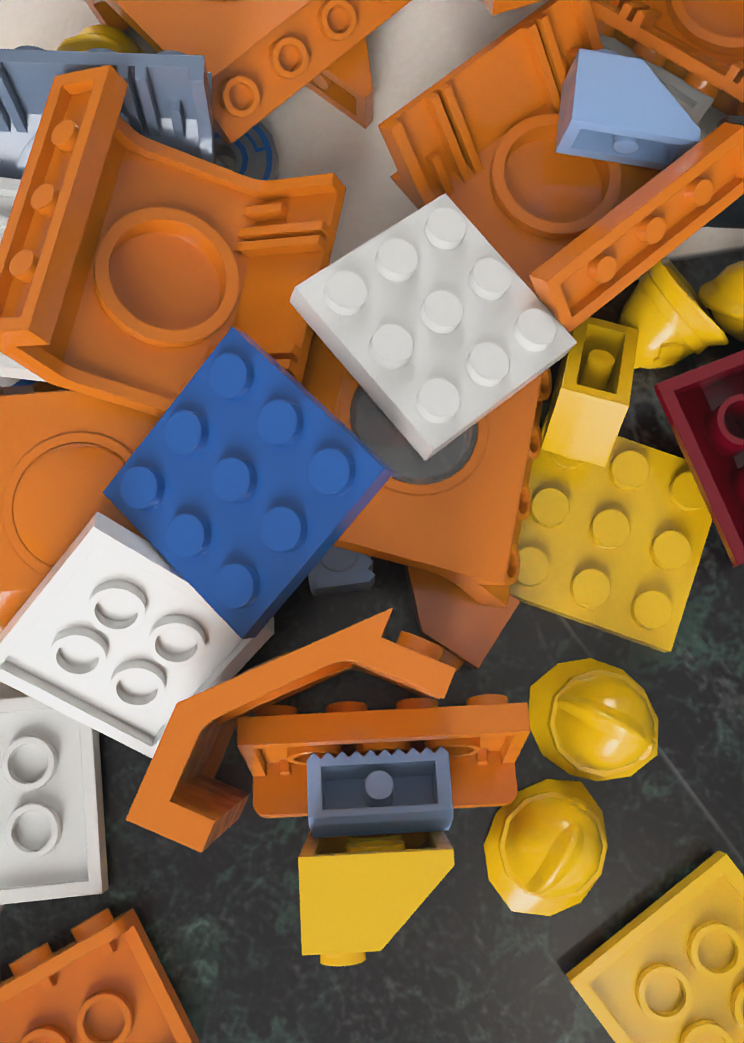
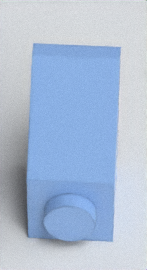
[555,48,701,170]

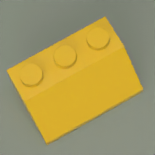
[298,831,455,966]

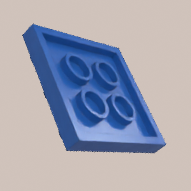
[103,327,395,639]

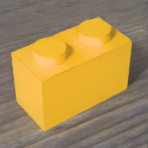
[541,317,639,467]

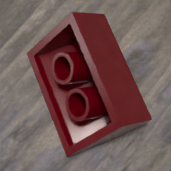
[653,350,744,567]

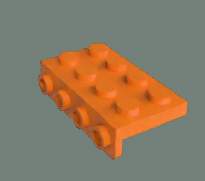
[237,694,531,818]
[0,908,201,1043]

